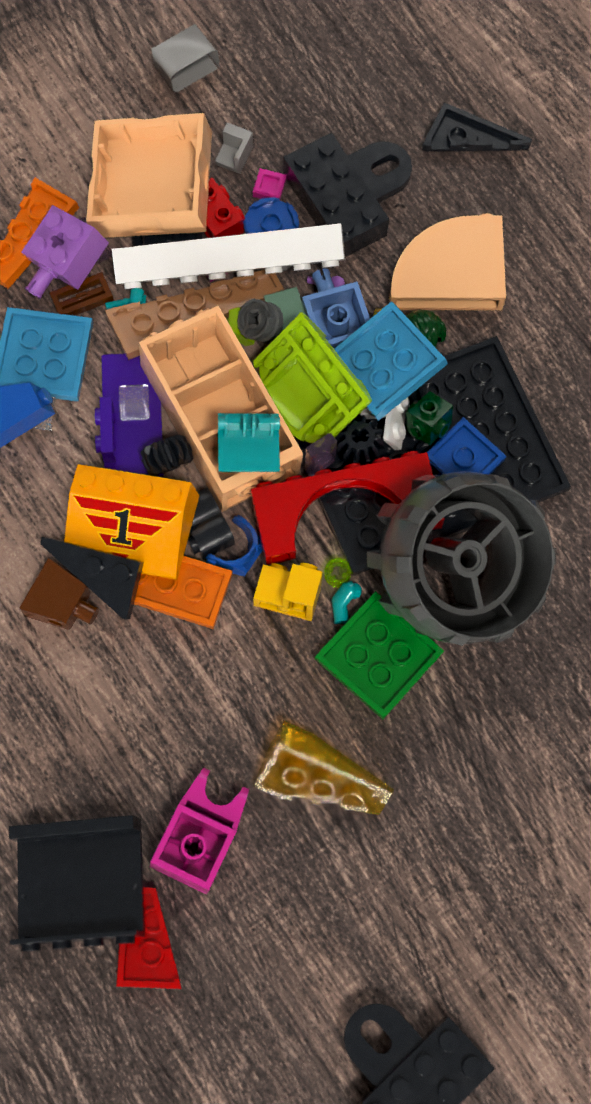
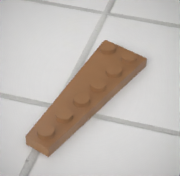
[105,269,284,360]

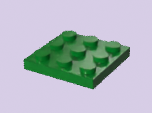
[315,591,444,720]

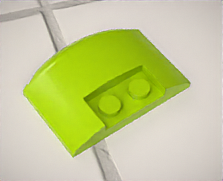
[253,312,372,449]

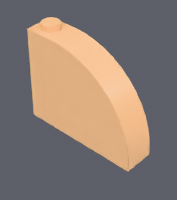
[389,213,506,310]

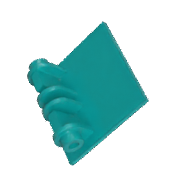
[218,413,280,472]

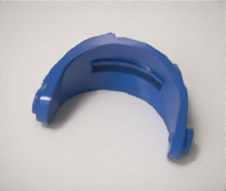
[206,515,263,577]

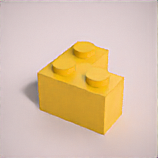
[253,563,323,621]

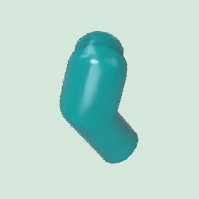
[332,581,362,624]

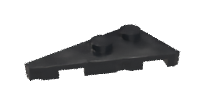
[422,102,532,152]
[40,537,144,620]

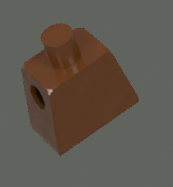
[20,558,99,630]

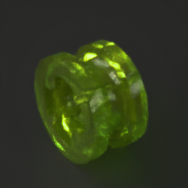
[324,558,351,588]

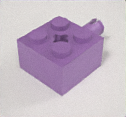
[21,205,109,299]

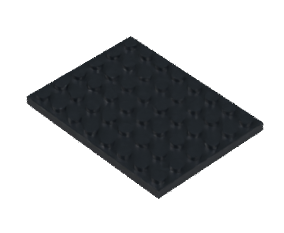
[293,336,571,576]

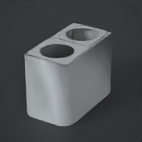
[151,24,219,92]

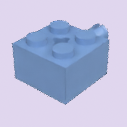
[302,268,370,348]

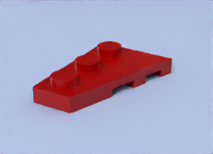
[116,887,182,989]

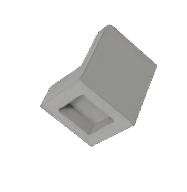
[215,123,253,174]

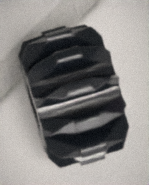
[334,415,385,465]
[140,435,193,476]

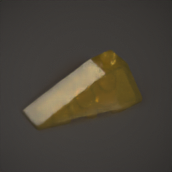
[253,721,394,815]

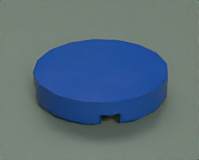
[243,197,299,234]

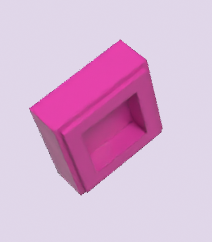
[253,168,287,200]

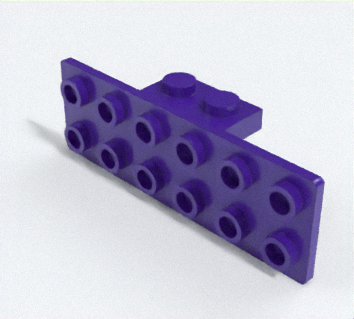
[95,354,164,478]

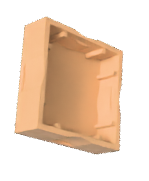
[86,113,212,238]

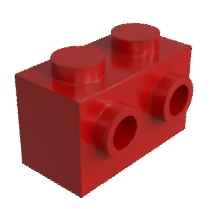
[203,177,245,238]

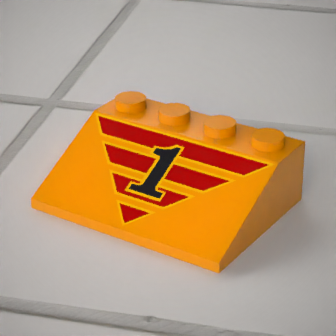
[64,464,200,580]

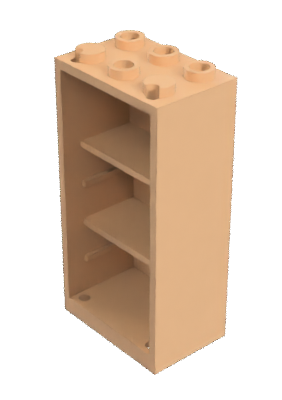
[139,306,303,512]

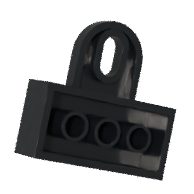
[283,132,412,257]
[344,1004,495,1104]

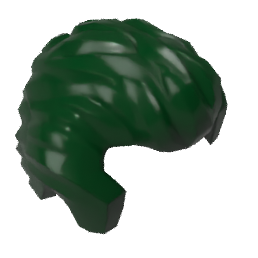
[406,309,446,348]

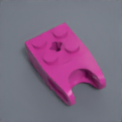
[149,768,249,895]

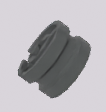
[237,299,284,343]

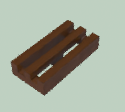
[49,272,114,316]

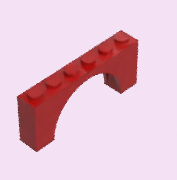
[251,451,445,565]

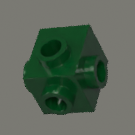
[406,391,453,445]

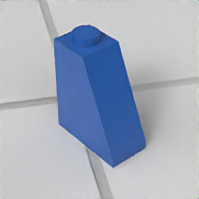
[0,382,55,448]

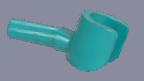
[105,288,146,309]

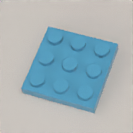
[334,301,448,421]
[0,307,93,402]

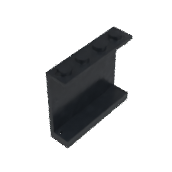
[9,815,145,952]

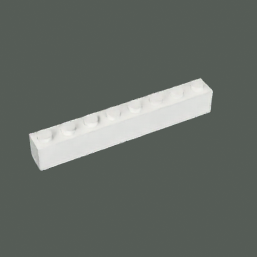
[112,223,345,289]

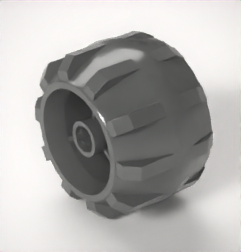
[367,471,556,646]

